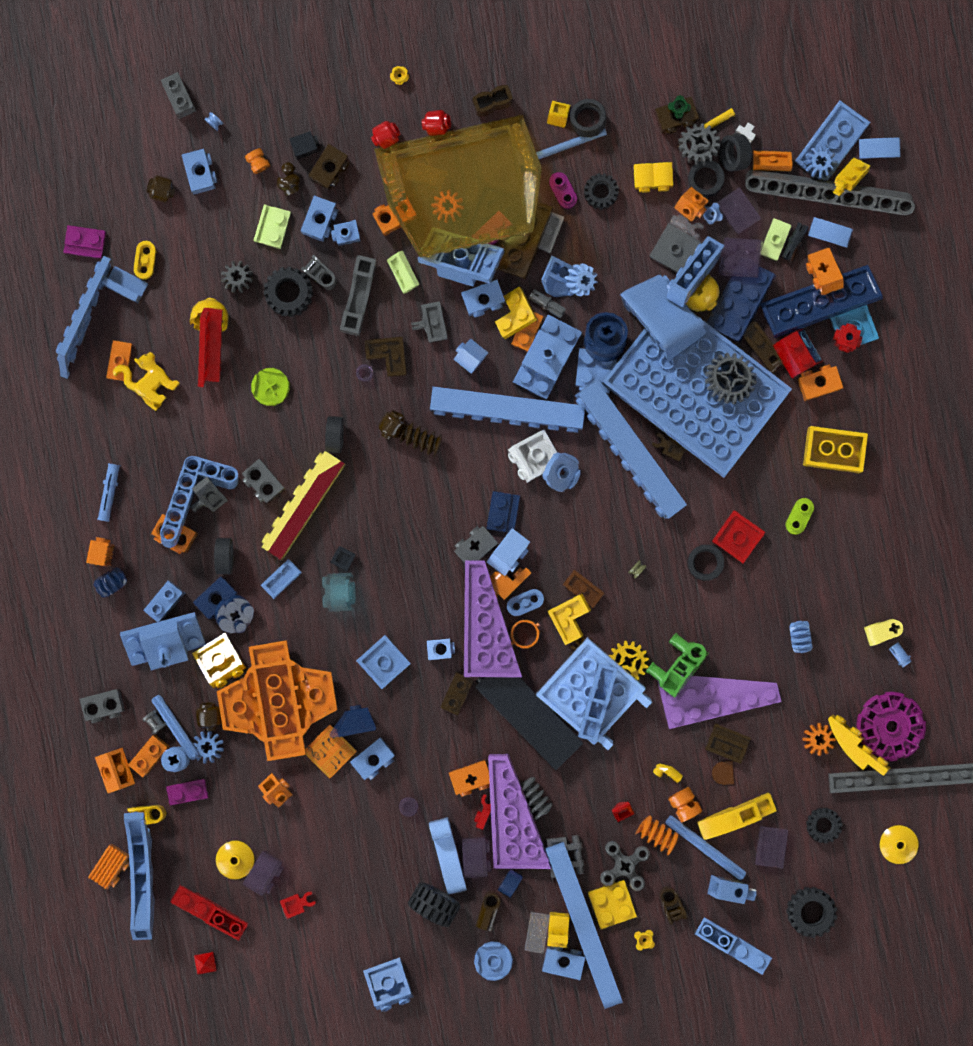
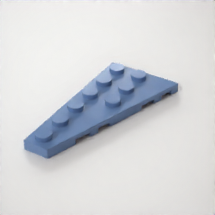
[56,256,111,379]

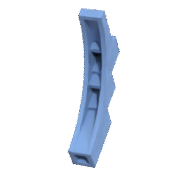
[124,812,155,940]

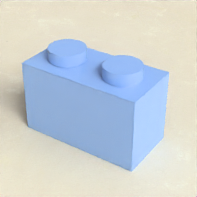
[487,529,530,576]

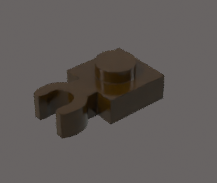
[651,433,686,462]

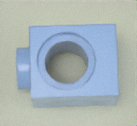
[427,639,455,660]

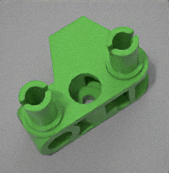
[646,633,709,698]

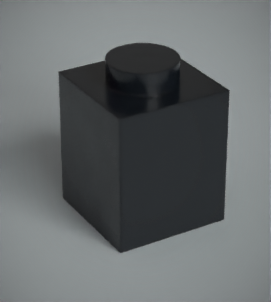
[289,131,320,160]

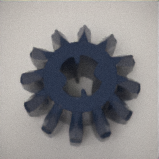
[93,567,127,597]

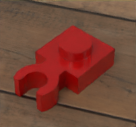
[280,891,316,919]

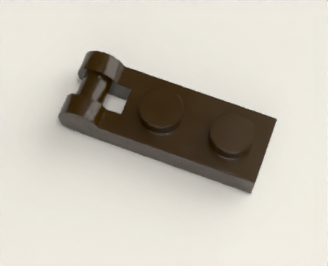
[743,321,784,374]

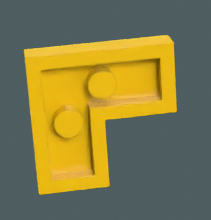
[495,287,537,339]
[548,594,591,645]

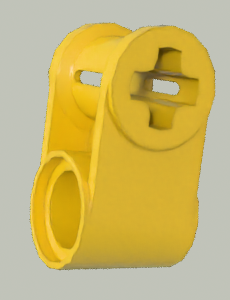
[127,805,166,825]

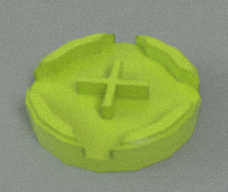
[251,368,290,406]

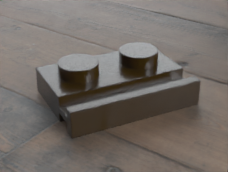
[705,723,751,764]

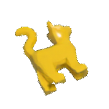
[113,352,180,411]

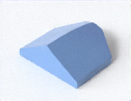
[541,256,574,297]

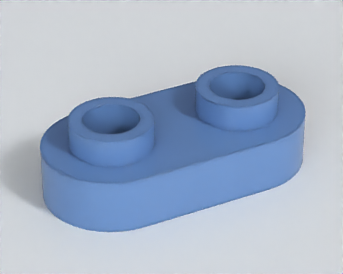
[507,589,544,616]

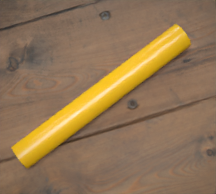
[704,108,735,129]

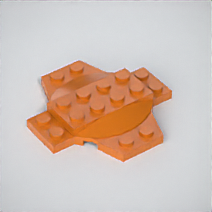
[217,640,338,761]

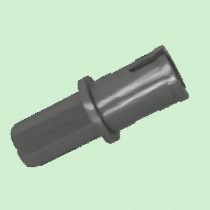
[529,289,566,318]

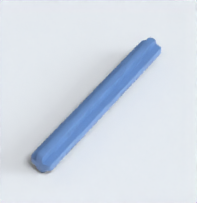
[665,816,746,880]

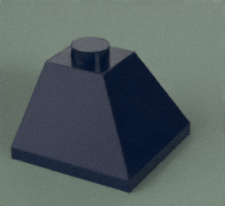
[330,705,376,738]

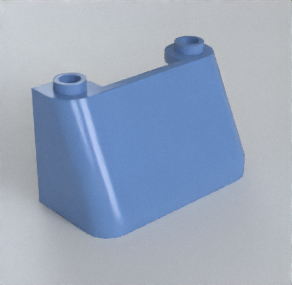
[620,274,706,361]

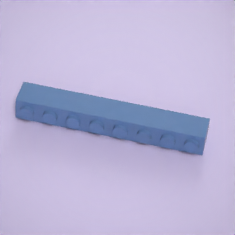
[575,381,687,519]
[430,387,585,433]

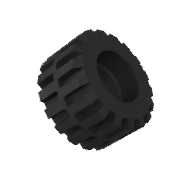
[264,267,313,317]
[407,882,461,927]
[786,887,837,938]

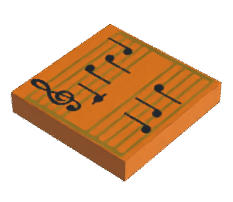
[305,724,357,779]

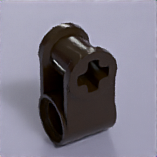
[659,886,688,926]

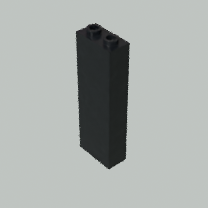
[475,677,583,770]

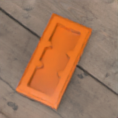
[106,340,133,381]

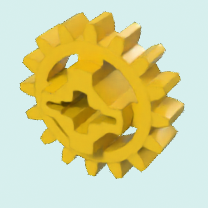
[609,641,649,680]

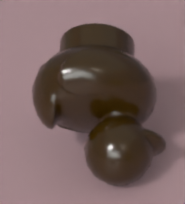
[277,162,300,196]

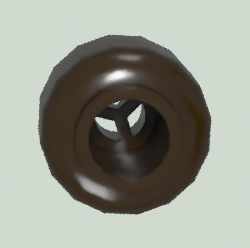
[146,175,176,203]
[378,410,406,440]
[196,702,222,731]

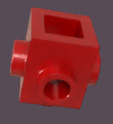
[833,323,863,353]

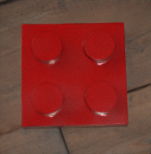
[711,510,765,564]

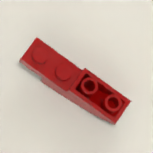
[171,885,248,941]

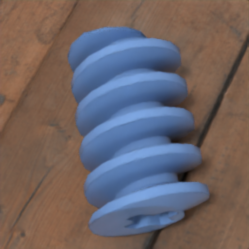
[161,746,190,772]

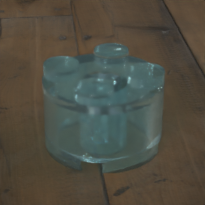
[322,573,356,612]

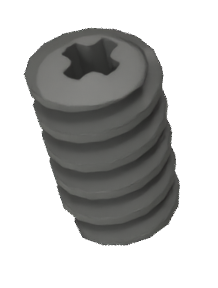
[520,777,553,821]

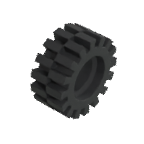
[584,173,619,210]
[806,808,842,843]

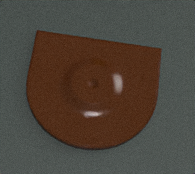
[712,761,734,785]

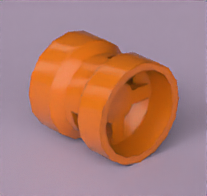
[245,148,270,174]

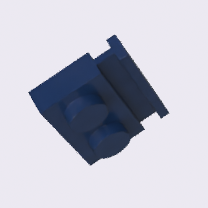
[487,491,520,533]

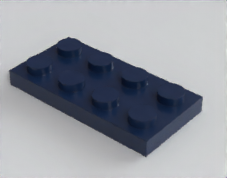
[706,258,776,343]

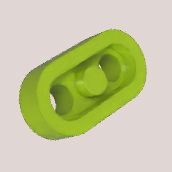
[785,498,814,535]

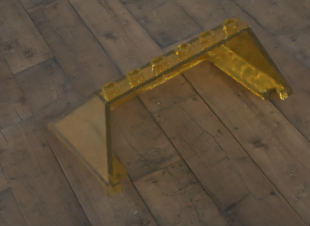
[374,115,542,257]

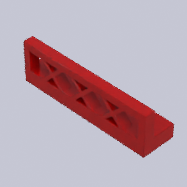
[198,308,223,387]

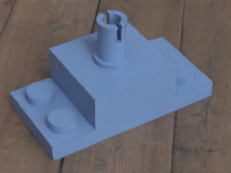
[418,228,504,286]
[513,315,582,400]
[120,612,206,670]

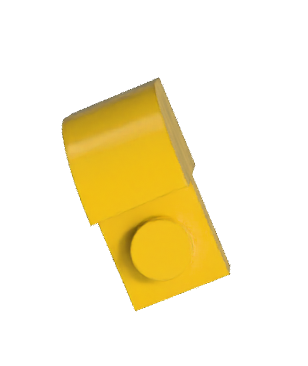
[547,912,569,948]

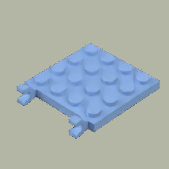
[536,637,652,750]

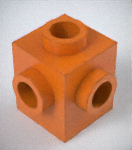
[674,187,709,222]
[258,773,292,808]

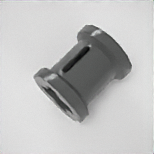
[142,709,167,735]

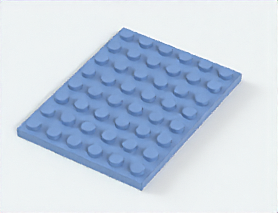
[602,311,792,478]

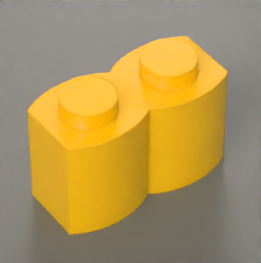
[634,162,673,193]

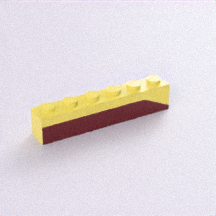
[261,451,345,560]

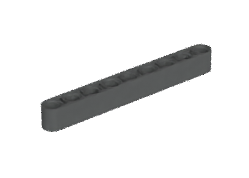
[746,169,915,215]

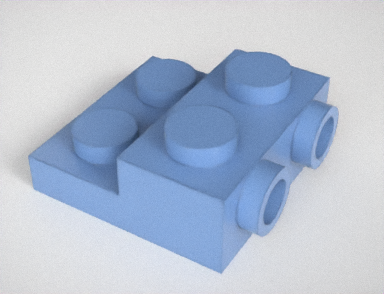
[575,348,617,394]
[363,958,413,1012]

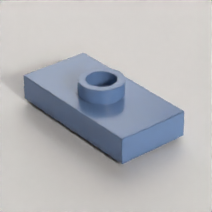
[261,559,302,599]

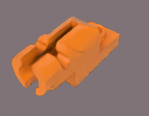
[490,568,531,600]

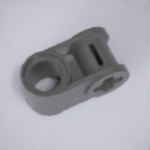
[301,255,337,290]

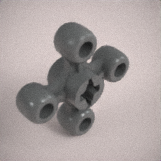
[600,841,650,891]

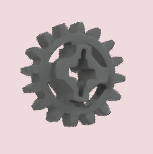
[679,123,720,165]

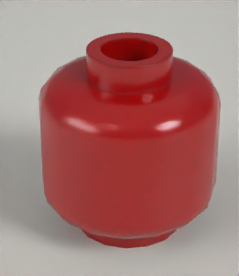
[422,110,451,136]
[371,121,401,149]

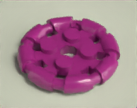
[856,692,926,761]

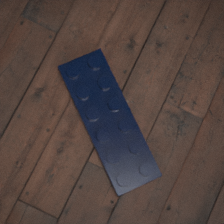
[761,265,883,338]

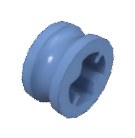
[204,112,224,131]

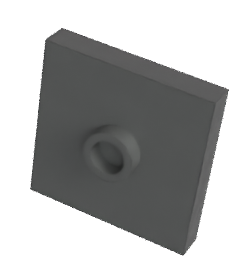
[649,223,701,273]

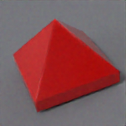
[611,802,634,822]
[194,952,217,975]

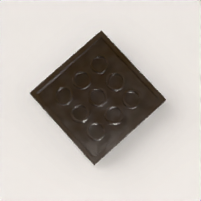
[462,183,554,279]

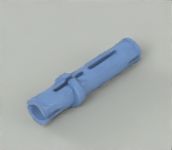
[97,463,120,522]

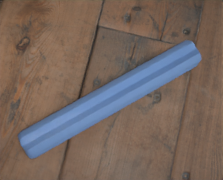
[152,695,199,760]

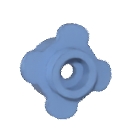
[703,203,723,224]

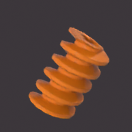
[635,815,678,856]

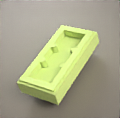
[759,218,791,261]
[387,251,419,294]

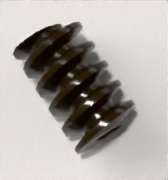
[399,422,442,457]

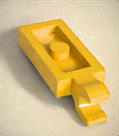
[833,158,870,196]

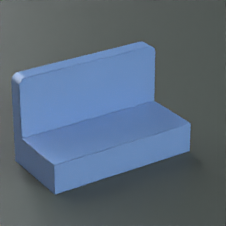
[102,266,148,304]

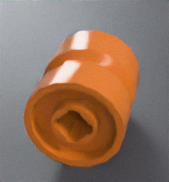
[668,787,702,823]

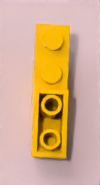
[828,715,890,776]
[697,793,776,840]

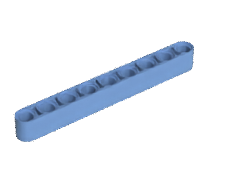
[545,842,623,1009]

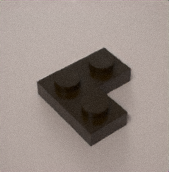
[365,336,407,377]

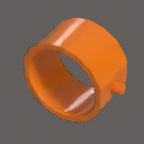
[511,620,540,648]

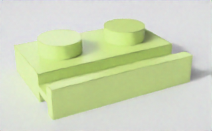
[254,204,291,249]

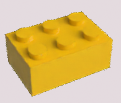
[803,426,868,473]

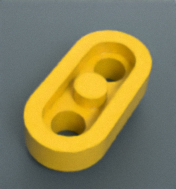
[134,241,156,280]

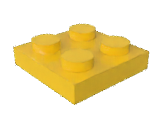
[588,880,637,929]

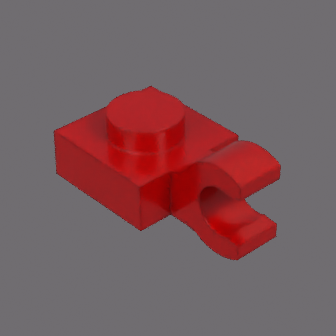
[474,794,491,830]

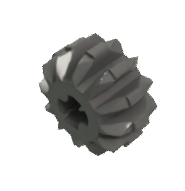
[221,261,253,293]

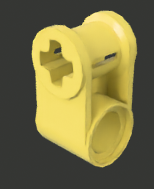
[864,619,903,646]

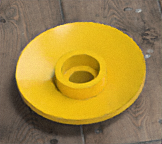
[880,825,918,864]
[216,841,254,879]

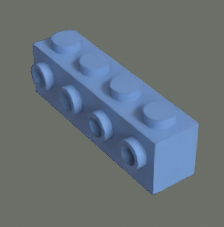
[666,236,724,308]

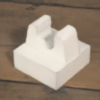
[734,123,755,144]

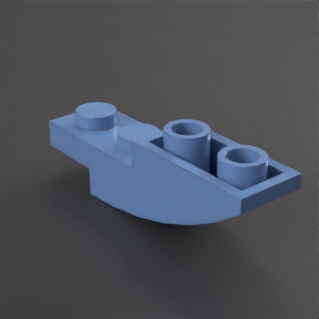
[695,917,772,975]

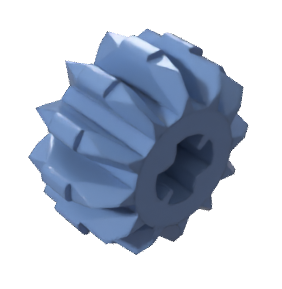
[804,146,837,179]
[790,621,813,653]
[193,731,224,764]

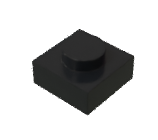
[330,546,356,571]

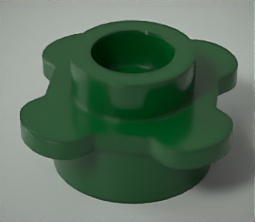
[668,95,691,118]

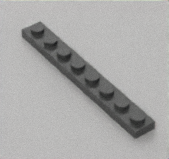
[828,763,973,793]

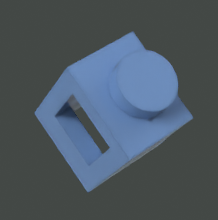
[331,220,361,246]

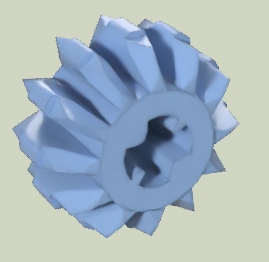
[565,263,598,296]

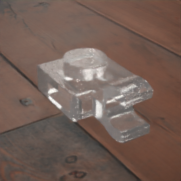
[669,215,704,239]

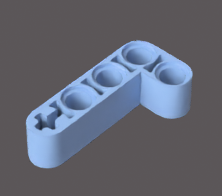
[429,817,467,895]

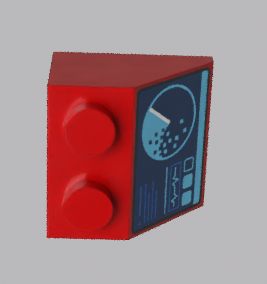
[773,328,823,378]

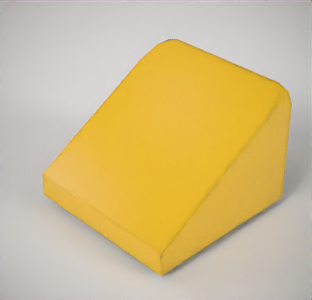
[547,101,571,128]

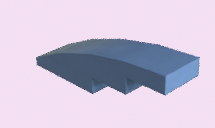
[578,663,618,742]

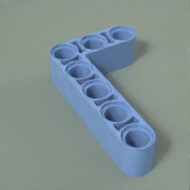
[160,456,238,548]

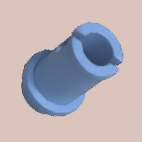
[889,642,912,668]

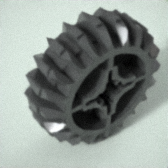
[705,353,757,404]

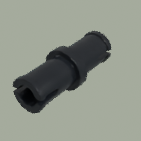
[782,222,809,262]

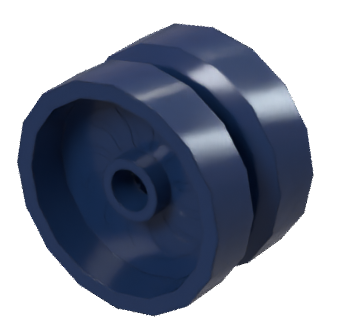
[584,312,628,362]

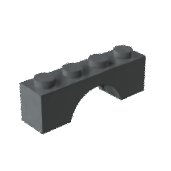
[340,255,377,336]

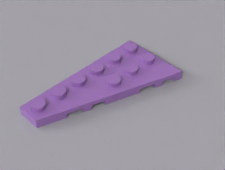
[464,560,522,677]
[657,675,781,729]
[488,754,552,869]

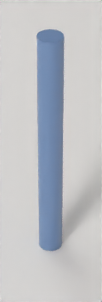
[533,128,607,161]

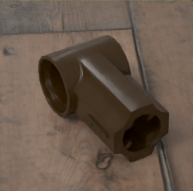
[476,891,500,931]

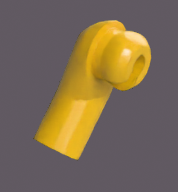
[653,764,683,783]

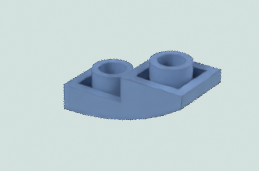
[859,138,901,159]
[808,217,853,248]

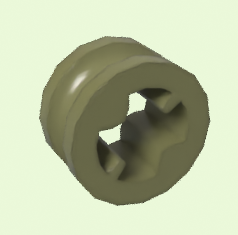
[628,560,646,579]

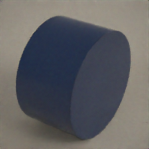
[498,869,523,898]

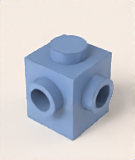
[454,339,488,374]

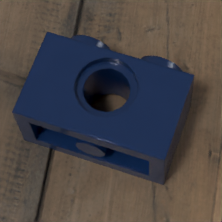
[193,576,238,619]

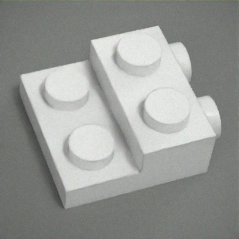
[508,430,557,483]

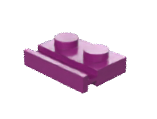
[63,225,106,259]

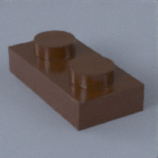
[563,570,604,608]

